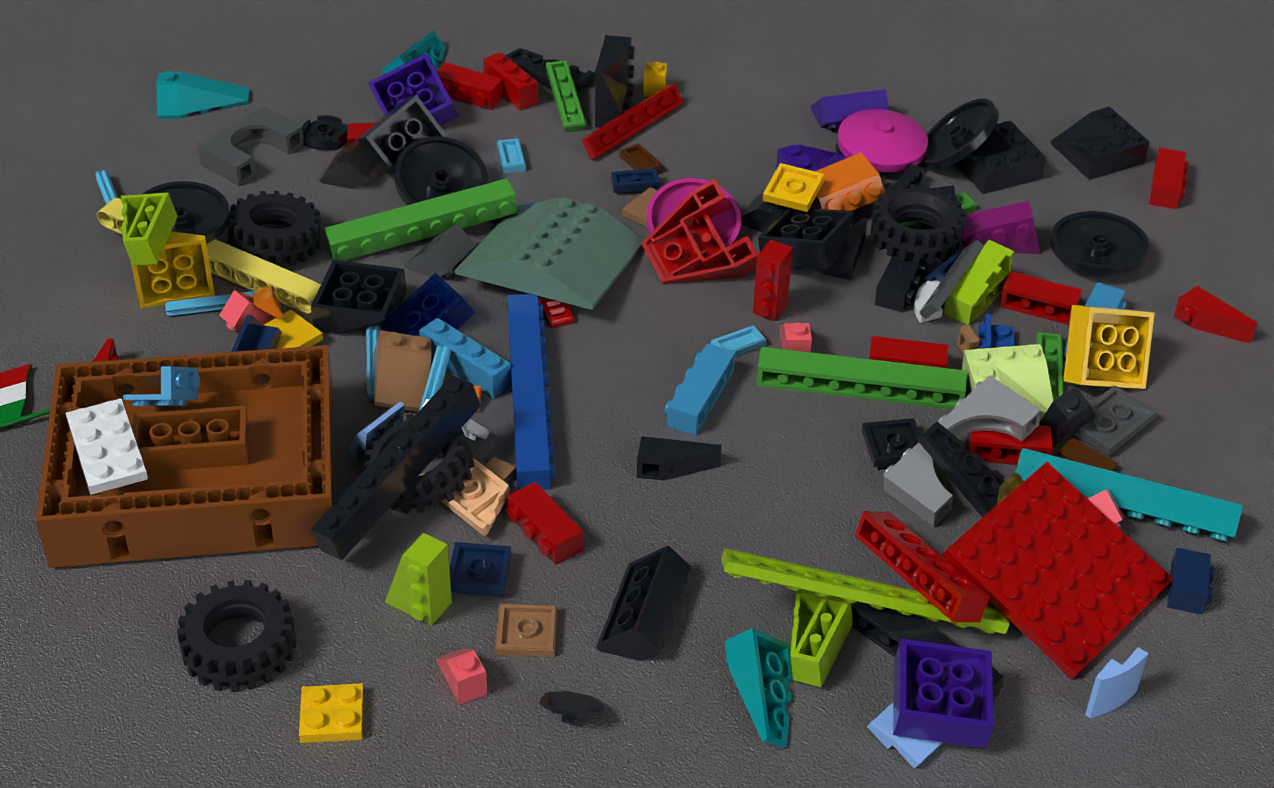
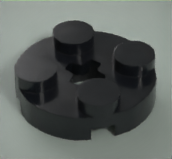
[302,115,347,151]

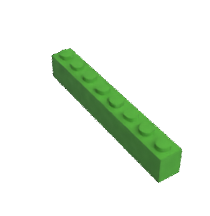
[324,178,518,261]
[756,347,967,409]

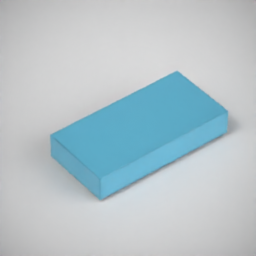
[497,138,526,174]
[710,325,767,357]

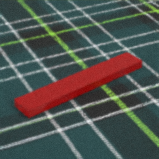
[581,83,683,160]

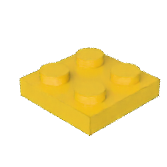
[763,163,824,212]
[299,683,364,743]

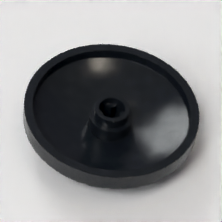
[922,98,999,169]
[394,136,488,205]
[142,181,230,244]
[1050,211,1149,276]

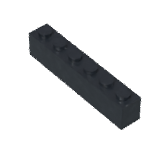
[851,601,1004,701]

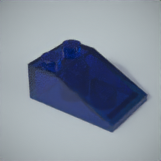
[382,273,475,336]

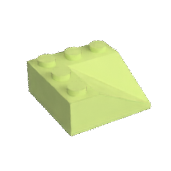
[962,344,1053,420]

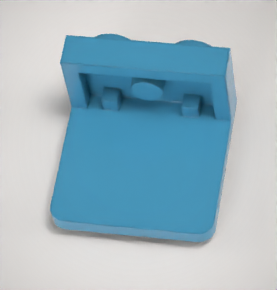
[123,366,200,406]

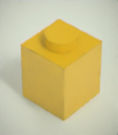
[643,62,667,96]

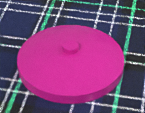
[837,109,928,172]
[646,178,741,247]

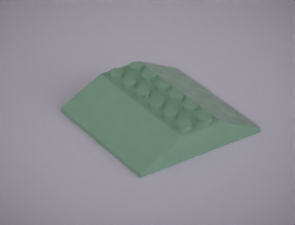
[455,198,644,310]

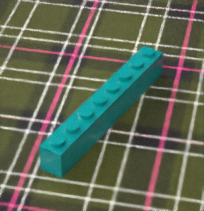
[1014,448,1243,542]

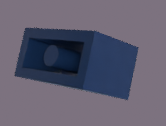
[1167,547,1215,615]

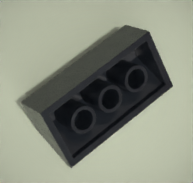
[596,545,691,661]

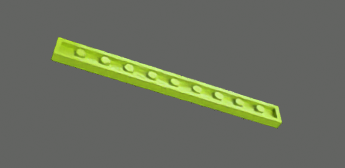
[721,548,1009,634]

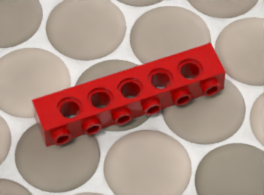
[855,511,990,623]

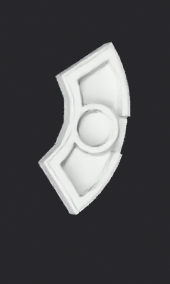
[914,277,943,323]

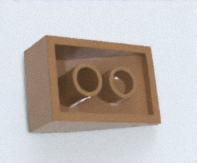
[374,330,431,412]

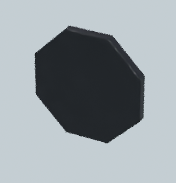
[539,691,604,724]

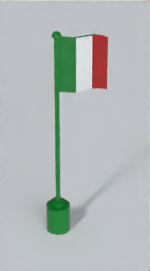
[0,364,50,429]

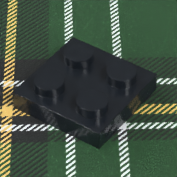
[861,418,920,468]

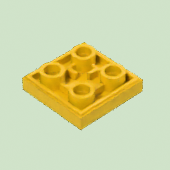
[264,310,323,349]

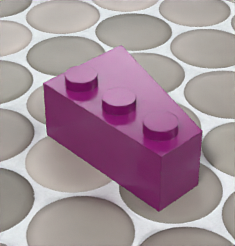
[962,201,1041,254]

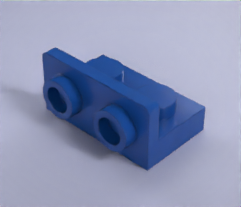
[978,314,1014,349]

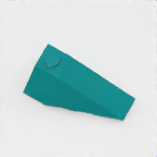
[156,71,250,120]
[725,628,793,749]

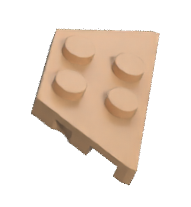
[420,459,510,536]

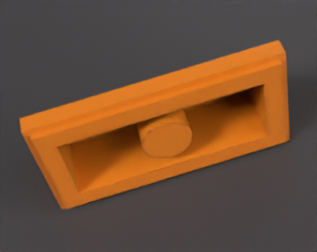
[253,285,284,319]

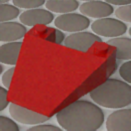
[641,178,758,284]

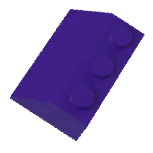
[811,89,889,130]

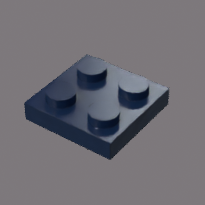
[449,542,512,597]

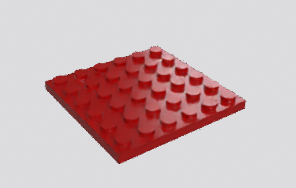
[942,462,1171,680]

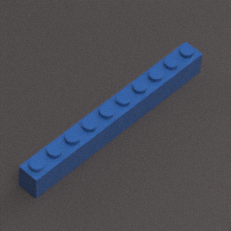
[507,294,555,490]

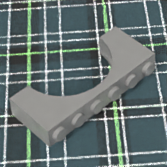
[883,375,1041,527]

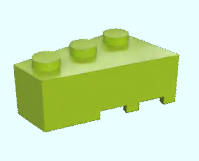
[121,193,178,266]
[944,240,1014,325]
[385,533,452,625]
[790,589,853,687]

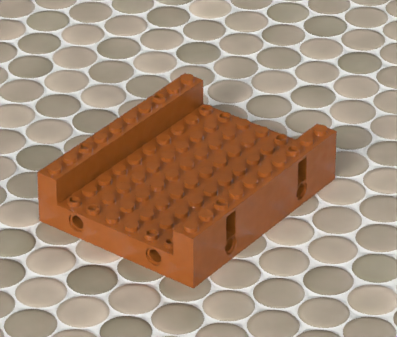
[36,345,334,568]

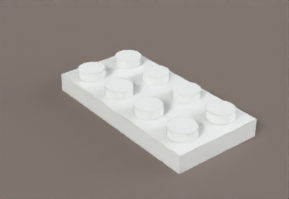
[66,399,148,495]

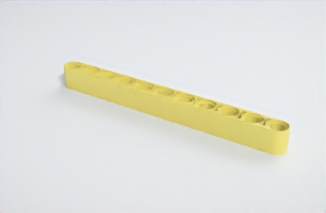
[97,198,321,314]

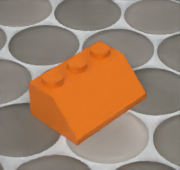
[810,153,885,211]

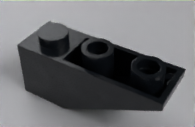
[637,436,722,481]

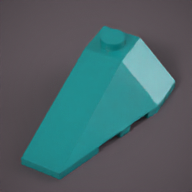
[382,30,446,74]

